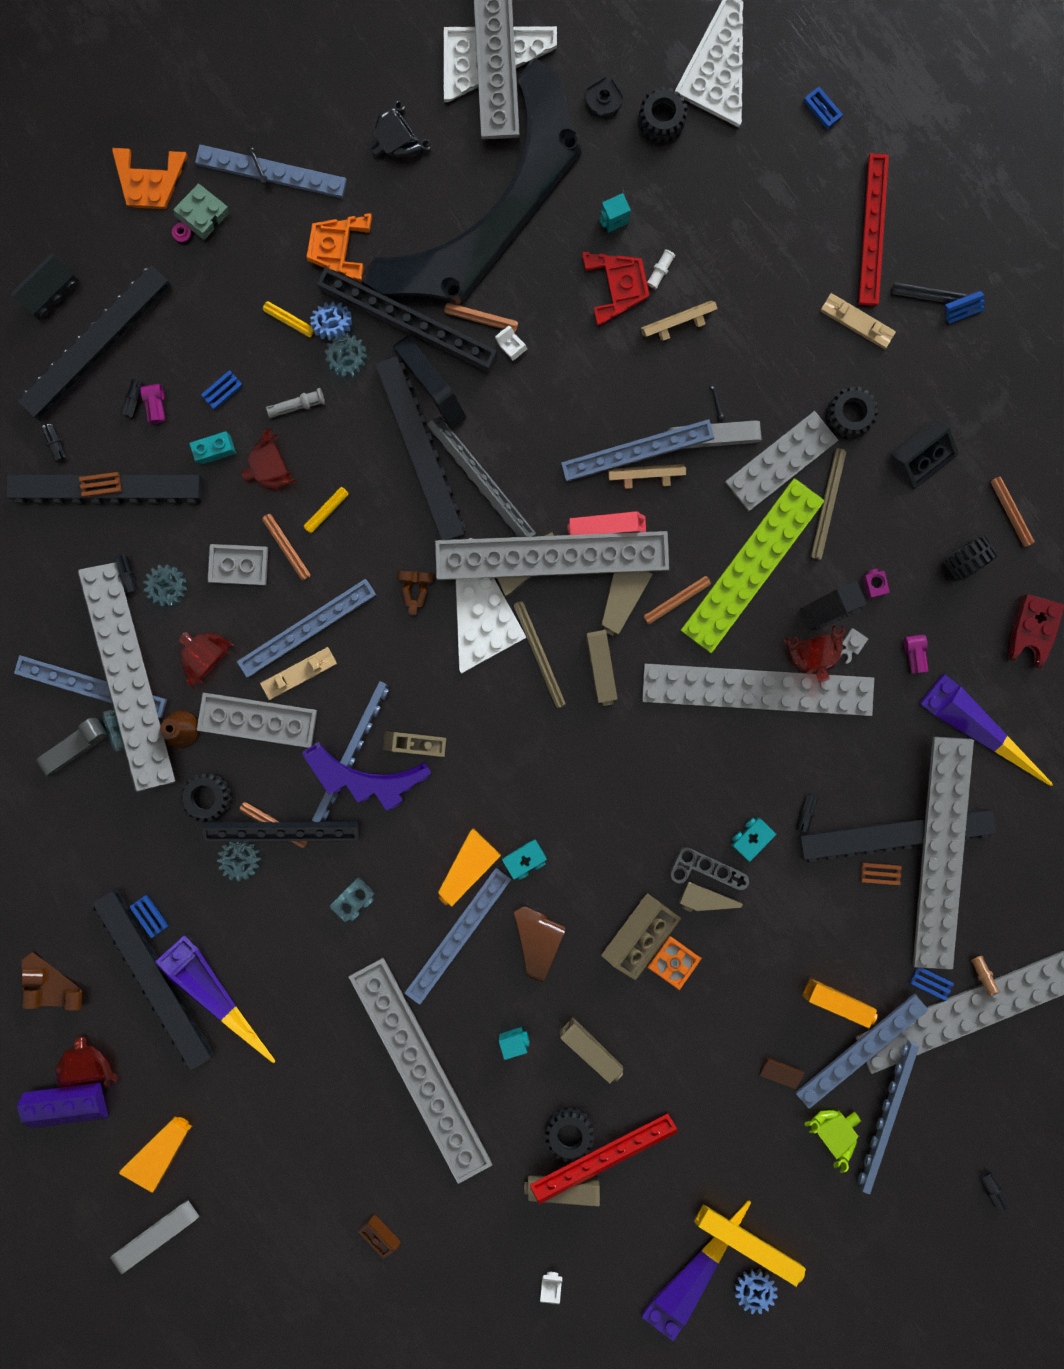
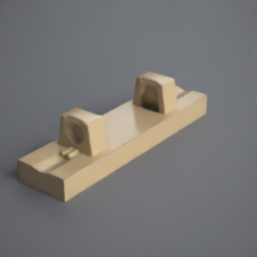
[820,293,896,349]
[641,301,717,341]
[608,464,686,489]
[260,647,337,700]

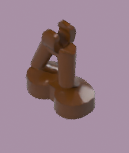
[397,571,435,615]

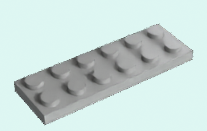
[725,411,838,512]
[197,693,318,748]

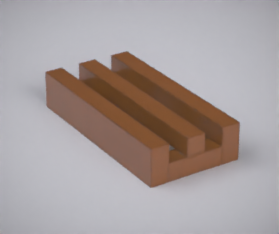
[79,472,122,497]
[860,862,902,885]

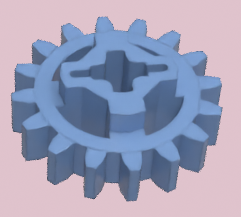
[310,302,352,340]
[735,1269,778,1314]

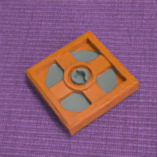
[648,935,702,990]

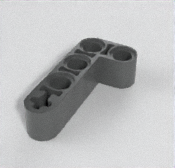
[35,718,109,777]
[669,847,749,890]

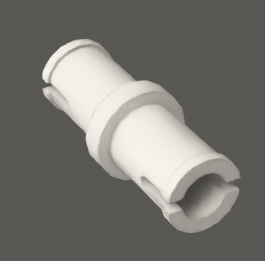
[647,249,675,289]

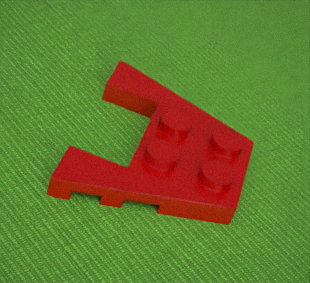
[582,252,649,326]

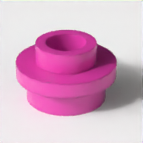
[172,223,191,242]

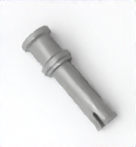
[266,388,325,418]

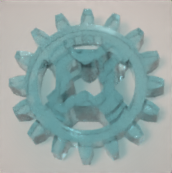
[325,333,367,376]
[143,564,187,606]
[217,841,260,881]

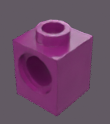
[862,569,890,599]

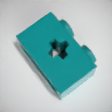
[599,193,631,233]
[190,431,236,465]
[731,817,776,862]
[502,839,547,880]
[499,1027,530,1060]

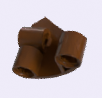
[514,906,566,983]
[21,952,82,1010]

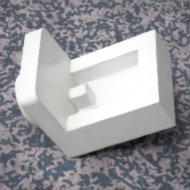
[495,326,527,361]
[540,1272,562,1304]

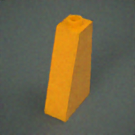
[438,828,501,906]
[802,978,877,1028]
[119,1117,192,1193]

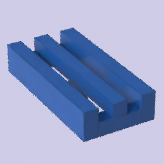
[803,87,843,129]
[945,291,984,324]
[201,370,243,410]
[130,895,168,938]
[909,967,954,1001]

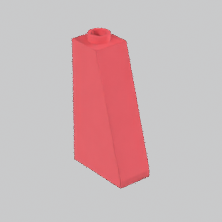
[567,511,646,535]

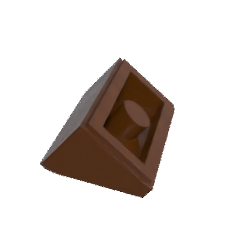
[760,1057,804,1089]
[358,1215,401,1259]

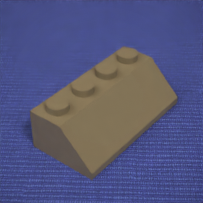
[601,893,681,980]

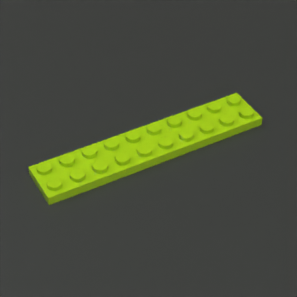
[680,478,824,653]

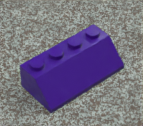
[17,1083,108,1128]

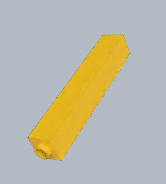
[694,1204,806,1287]

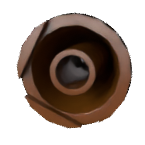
[160,710,200,749]

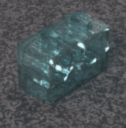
[102,709,124,752]
[329,878,375,923]

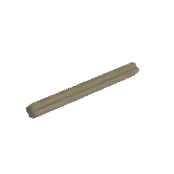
[811,448,846,560]
[514,601,566,708]

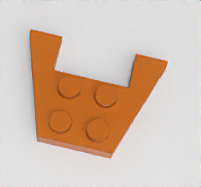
[112,148,188,209]
[307,213,372,283]

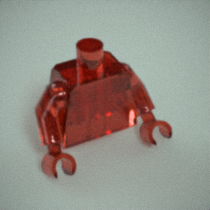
[241,428,296,489]
[785,625,845,682]
[179,632,234,689]
[55,1037,118,1088]

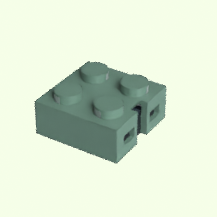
[173,183,229,240]

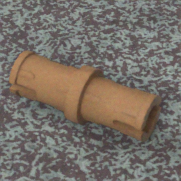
[971,956,1000,997]

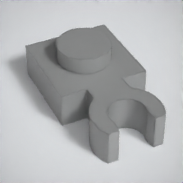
[836,628,868,664]

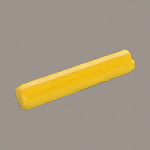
[263,301,314,337]
[304,487,349,533]

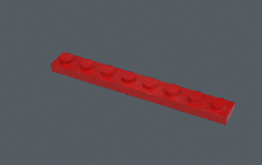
[858,153,889,306]
[530,1113,678,1204]

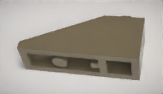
[383,731,446,757]
[678,881,743,912]

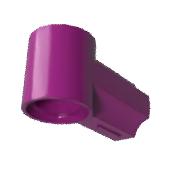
[141,384,165,424]
[904,635,928,674]

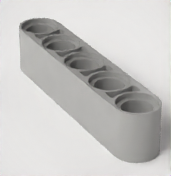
[667,421,762,449]
[110,1200,199,1274]

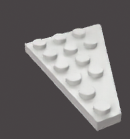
[674,0,743,127]
[444,26,557,102]
[456,538,527,674]

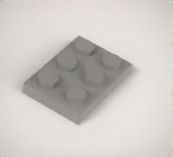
[208,544,268,586]

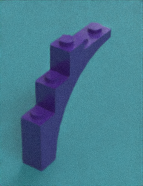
[302,742,431,811]

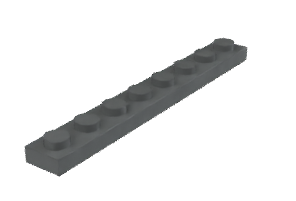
[427,417,536,537]

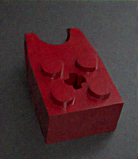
[1009,594,1064,669]

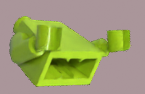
[805,1110,862,1173]

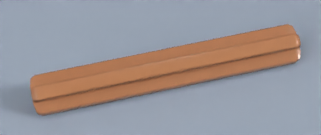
[444,303,518,332]
[991,477,1034,547]
[262,514,310,580]
[644,576,711,624]
[239,802,308,848]

